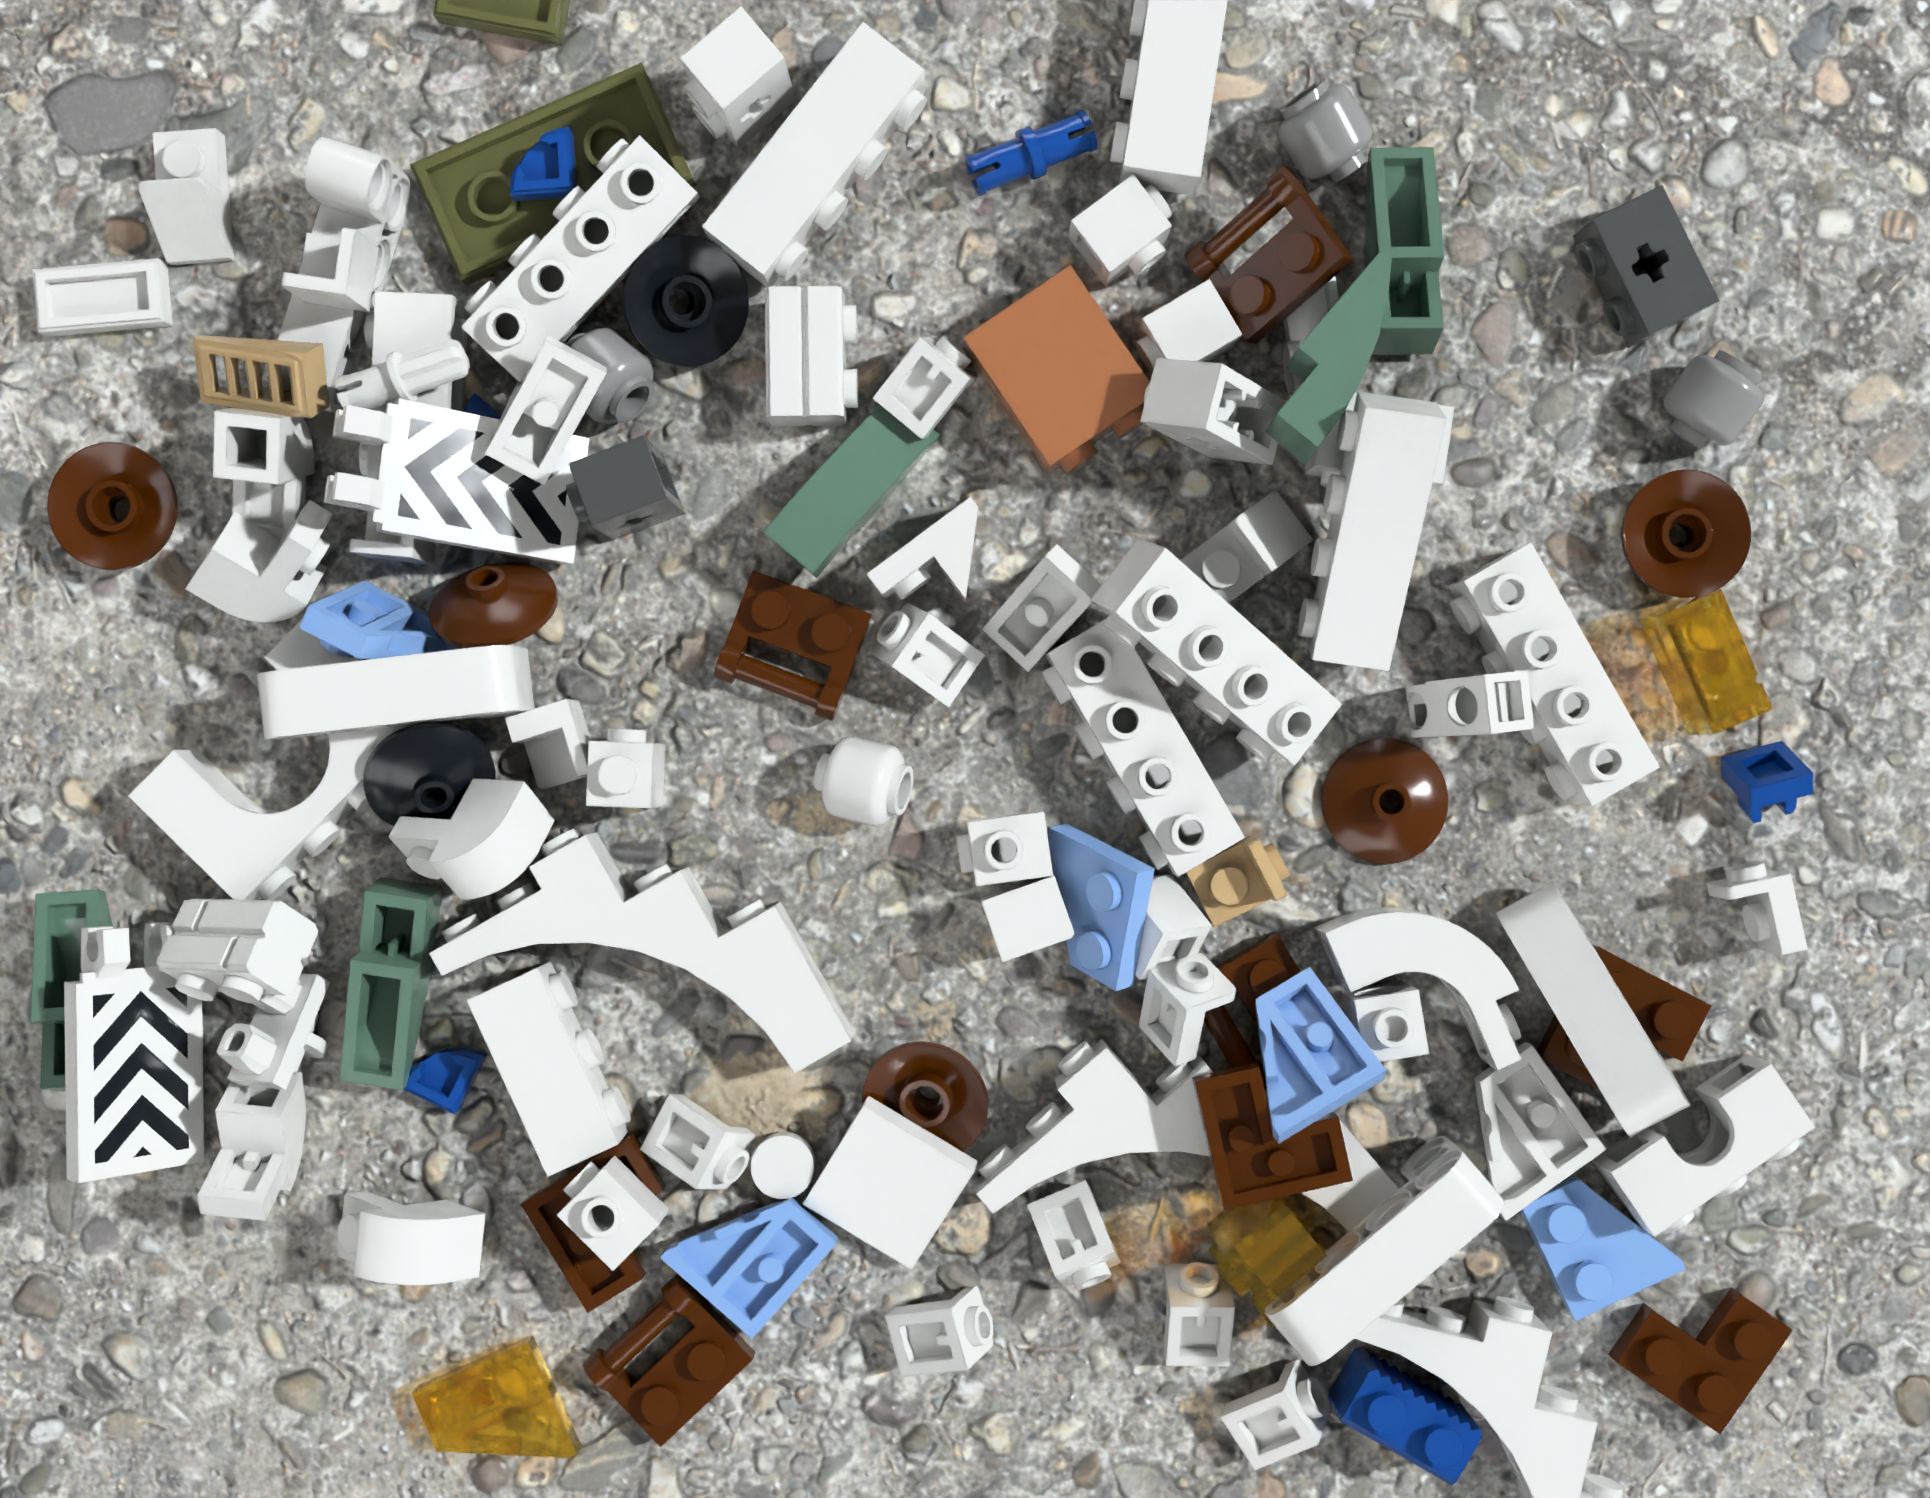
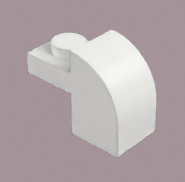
[213,408,315,540]
[185,500,332,623]
[388,778,555,900]
[197,1072,306,1221]
[338,1191,486,1285]

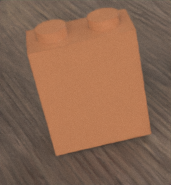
[963,265,1150,475]

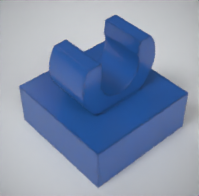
[1721,741,1813,823]

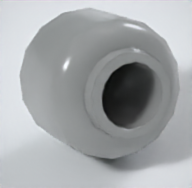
[1277,80,1374,182]
[565,327,654,424]
[1663,350,1764,450]

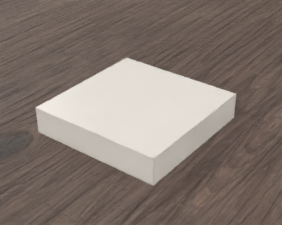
[802,1096,978,1270]

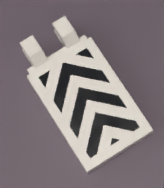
[324,398,589,565]
[64,921,204,1183]

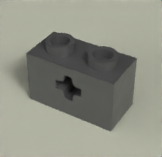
[1573,185,1719,348]
[566,435,685,540]

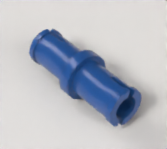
[964,110,1097,196]

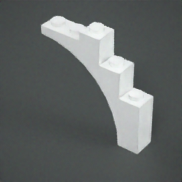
[429,829,855,1073]
[976,1039,1399,1231]
[1354,1296,1629,1498]

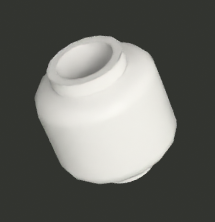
[814,737,913,827]

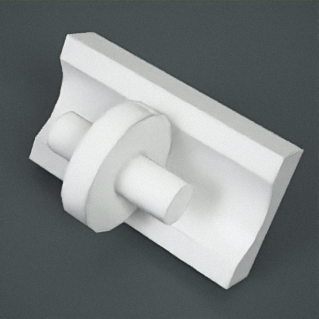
[216,974,330,1090]

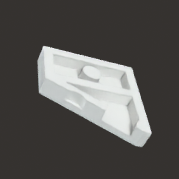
[1474,1042,1606,1221]

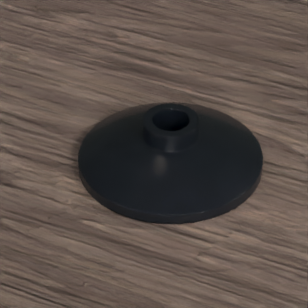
[622,235,749,367]
[363,722,496,826]

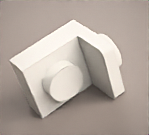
[873,335,978,439]
[872,603,985,707]
[1706,862,1808,955]
[1139,953,1236,1067]
[640,1094,756,1189]
[1027,1180,1121,1290]
[1163,1262,1235,1367]
[885,1286,993,1377]
[1220,1359,1330,1470]

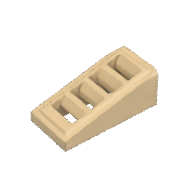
[193,335,329,418]

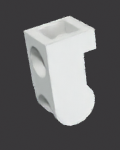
[1405,670,1534,738]

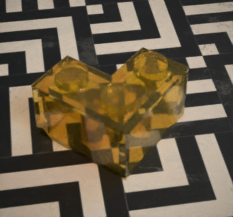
[1206,1197,1327,1329]

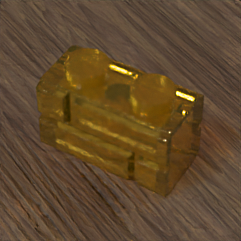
[1639,589,1773,735]

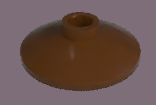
[47,442,178,570]
[1621,469,1751,598]
[428,562,558,649]
[1321,738,1448,864]
[862,1041,989,1152]

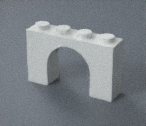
[128,618,413,900]

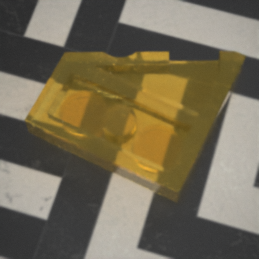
[411,1335,582,1458]

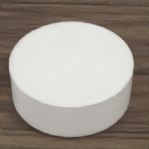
[751,1131,816,1199]

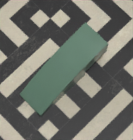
[1365,147,1444,355]
[1266,250,1392,465]
[763,405,940,578]
[339,877,443,1091]
[31,890,113,1091]

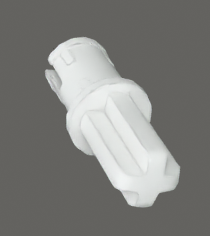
[335,339,470,410]

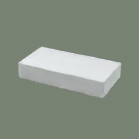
[32,258,173,337]

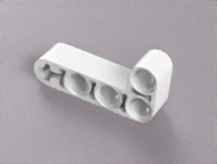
[268,136,411,413]
[257,645,535,740]
[1496,881,1691,1136]
[1265,1136,1505,1366]

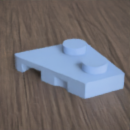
[299,580,461,659]
[1048,823,1155,991]
[1255,967,1386,1144]
[1520,1175,1686,1321]
[660,1197,838,1339]

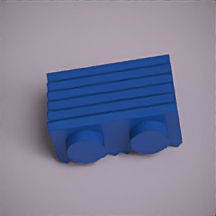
[1328,1346,1482,1485]

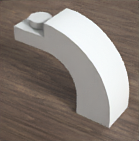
[1314,907,1521,1070]

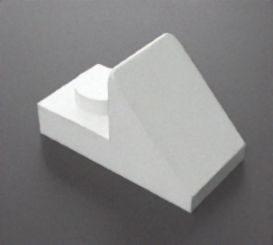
[139,128,234,265]
[485,335,607,485]
[1180,489,1313,603]
[867,497,978,602]
[982,544,1102,672]

